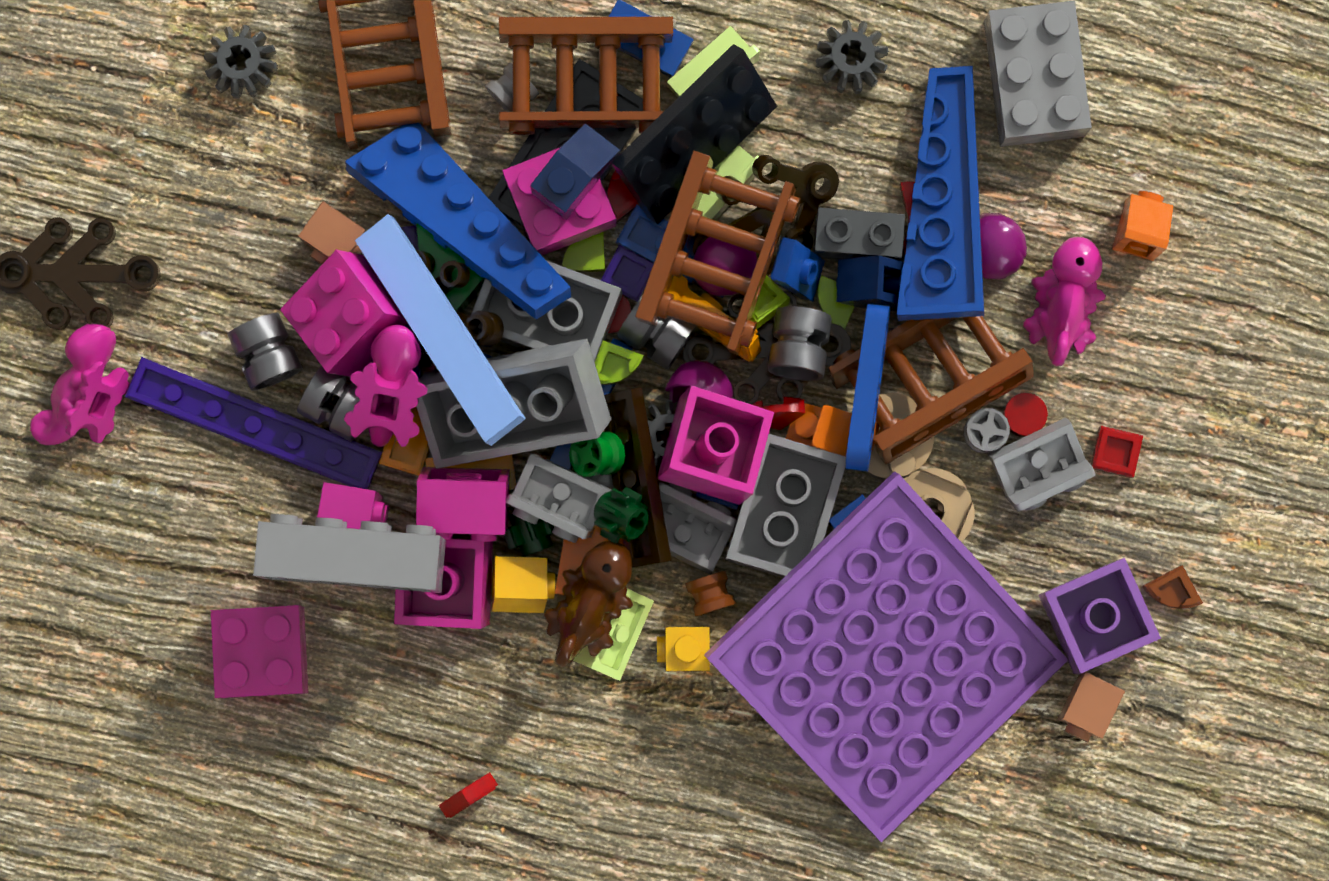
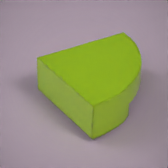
[562,232,605,272]
[751,275,790,329]
[817,275,854,329]
[595,340,644,385]

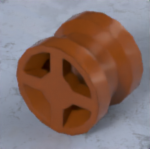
[685,571,736,617]

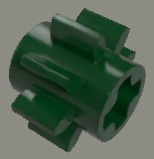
[594,487,649,543]
[504,514,554,557]

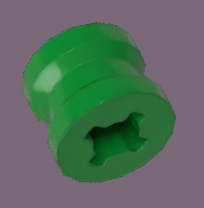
[569,431,625,477]

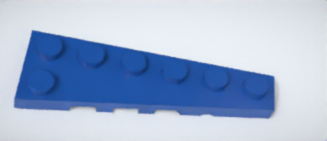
[897,66,984,321]
[345,123,571,320]

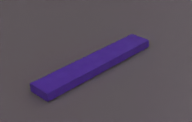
[125,357,382,489]

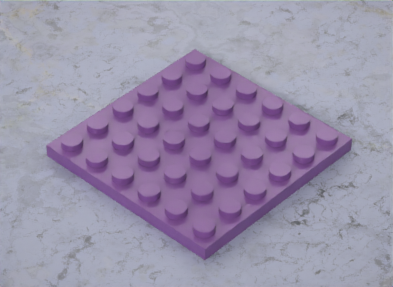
[704,472,1068,842]

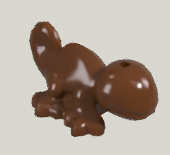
[544,540,633,668]

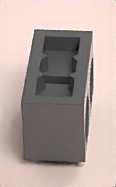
[813,207,905,261]

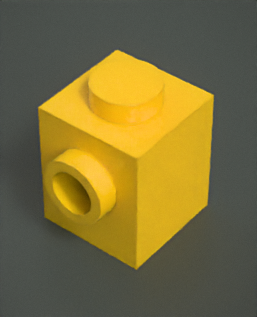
[491,556,555,613]
[657,627,710,672]

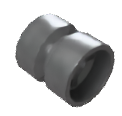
[617,295,697,370]
[768,306,832,381]
[227,312,303,391]
[297,366,360,442]

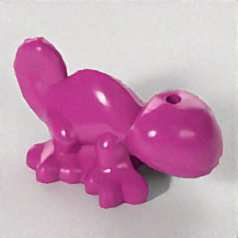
[1023,237,1106,366]
[30,324,130,445]
[344,325,428,447]

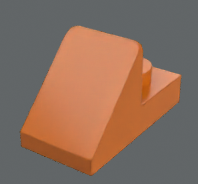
[785,403,879,457]

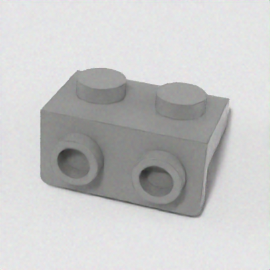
[988,418,1096,512]
[506,453,612,543]
[659,482,737,575]

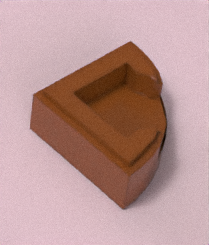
[1143,565,1203,609]

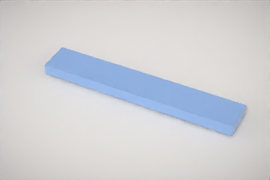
[355,214,526,446]

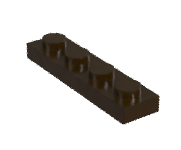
[604,388,672,568]

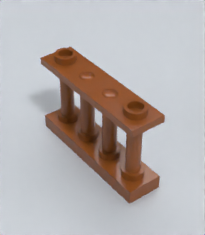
[318,0,452,150]
[499,16,673,135]
[635,150,800,355]
[828,316,1034,465]

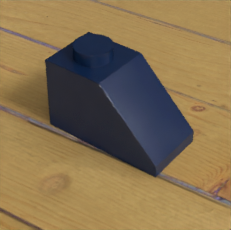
[530,124,620,221]
[836,256,904,311]

